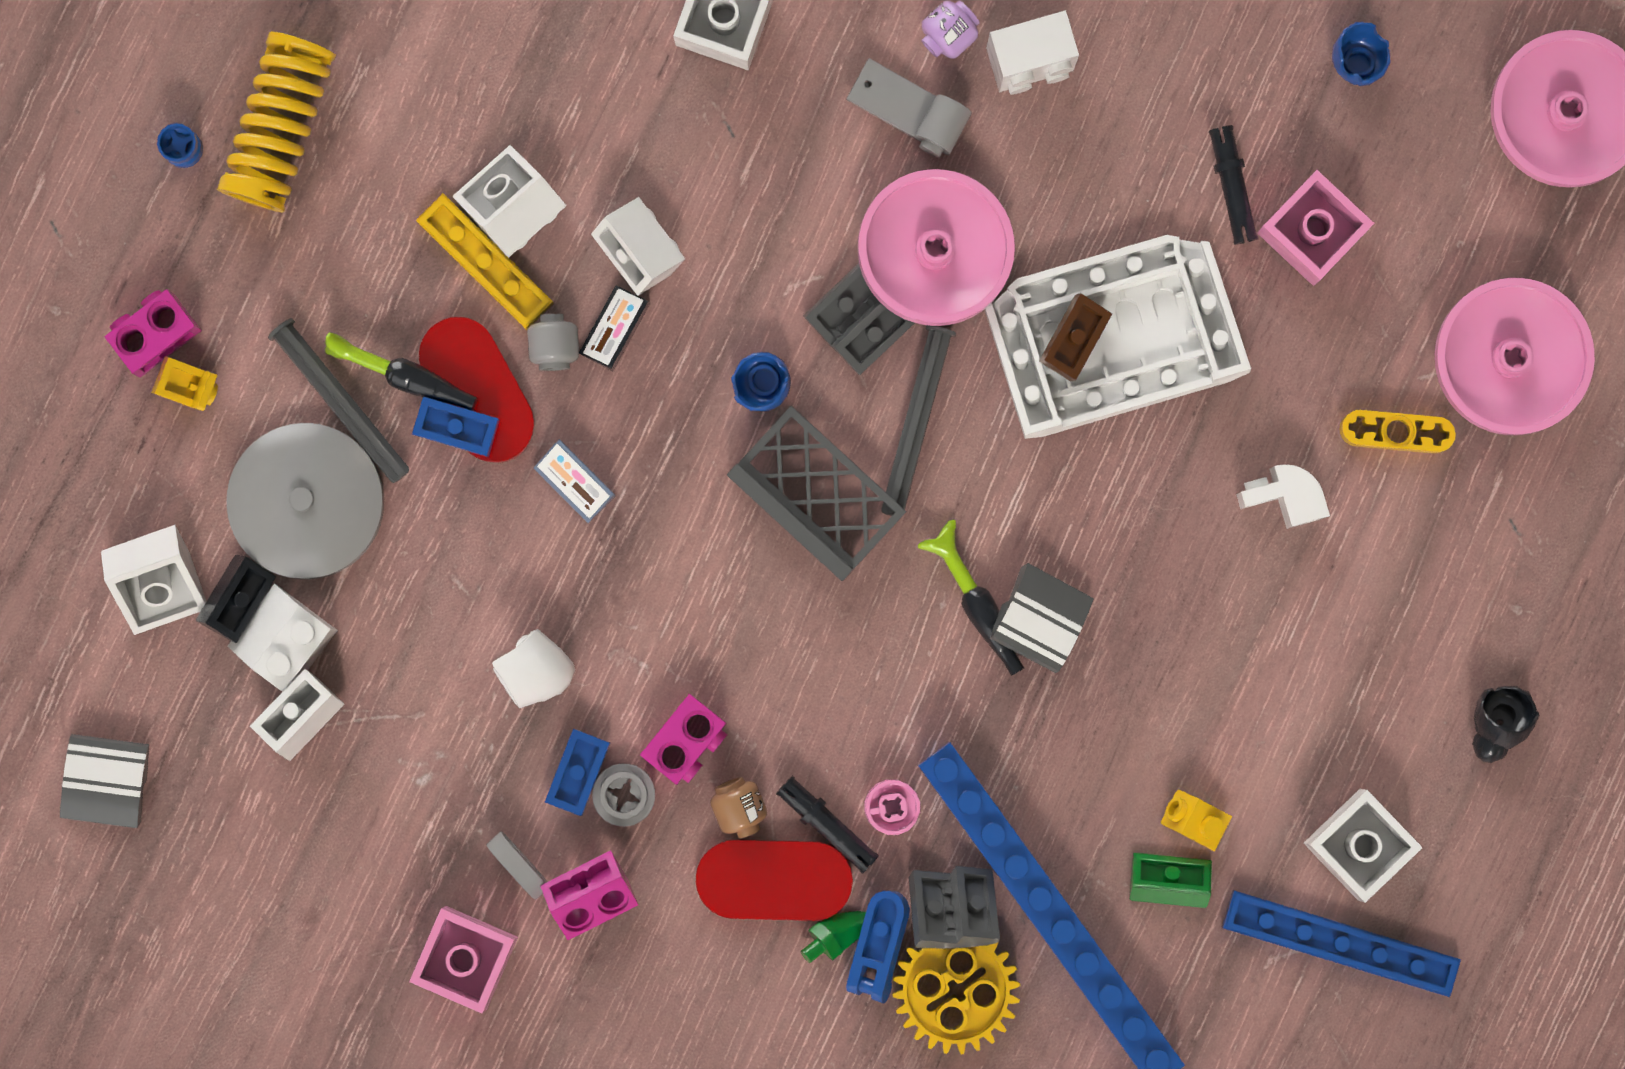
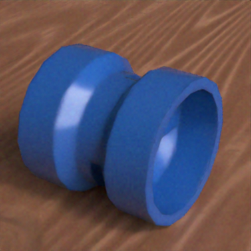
[157,123,203,168]

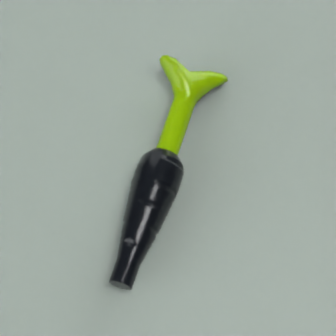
[325,332,478,411]
[918,520,1024,676]

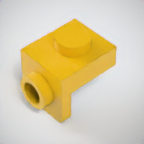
[151,356,218,411]
[1161,790,1232,851]

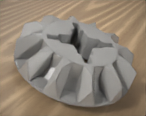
[592,764,655,827]

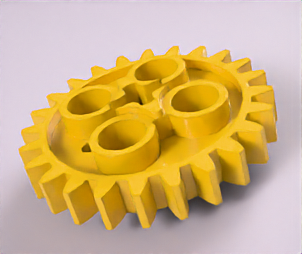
[892,943,1020,1054]

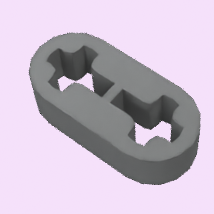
[486,831,548,900]

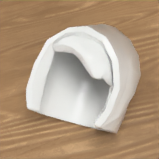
[492,629,575,708]

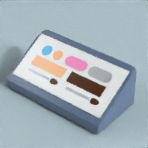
[534,439,616,523]

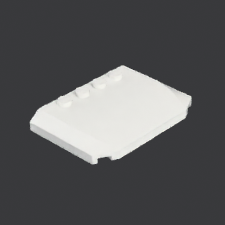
[985,235,1251,439]

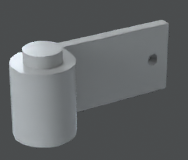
[846,58,972,158]

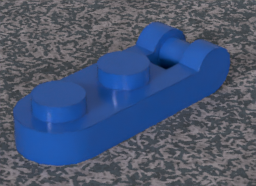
[846,891,910,1004]

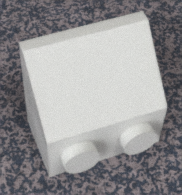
[452,145,566,258]
[101,525,206,635]
[227,584,338,692]

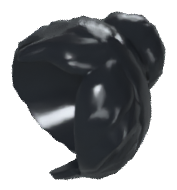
[1472,686,1540,763]

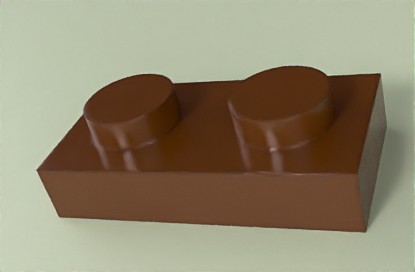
[1039,293,1113,382]

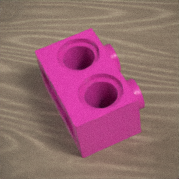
[104,289,202,378]
[640,694,728,785]
[540,850,638,940]

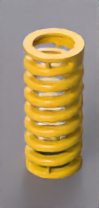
[217,31,336,213]

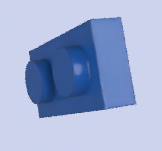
[412,397,500,457]
[545,729,610,816]

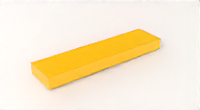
[416,193,554,330]

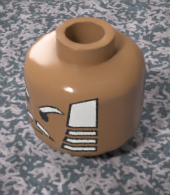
[710,777,767,838]

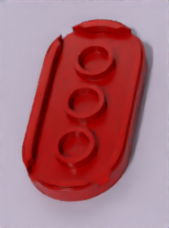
[419,317,535,463]
[696,840,853,921]

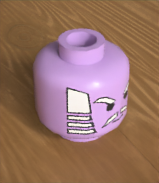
[921,0,980,59]

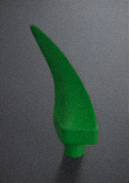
[800,911,866,963]

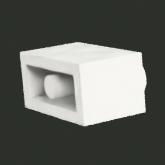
[591,197,685,296]
[250,669,344,761]

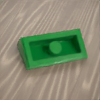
[1129,853,1212,908]

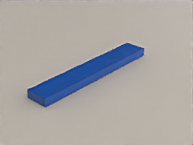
[1222,890,1461,997]

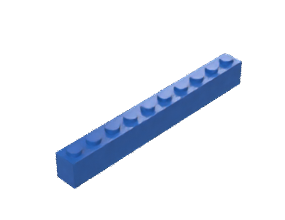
[917,742,1185,1069]

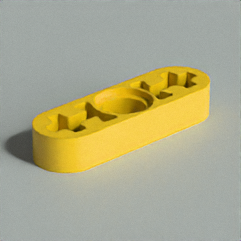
[1339,410,1456,453]

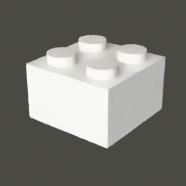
[673,0,773,70]
[986,10,1079,95]
[1304,789,1422,903]

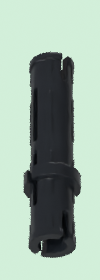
[1208,125,1259,245]
[776,775,879,874]

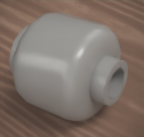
[527,314,579,371]

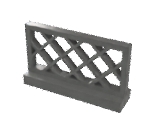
[727,406,907,581]

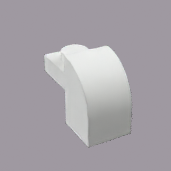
[1236,465,1330,529]

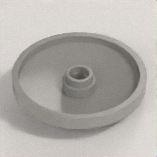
[227,423,384,579]

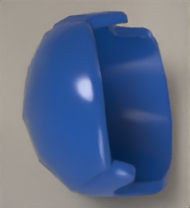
[1331,22,1391,86]
[731,352,791,411]

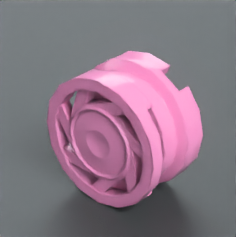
[864,780,920,835]

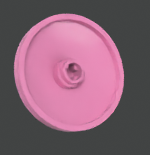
[1491,30,1625,187]
[858,169,1015,326]
[1435,278,1595,435]

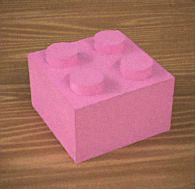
[1257,170,1374,286]
[409,906,518,1013]

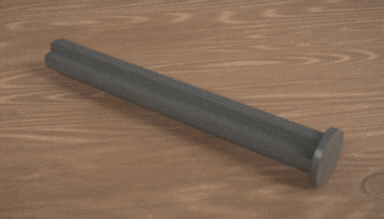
[268,318,409,483]
[881,325,956,516]

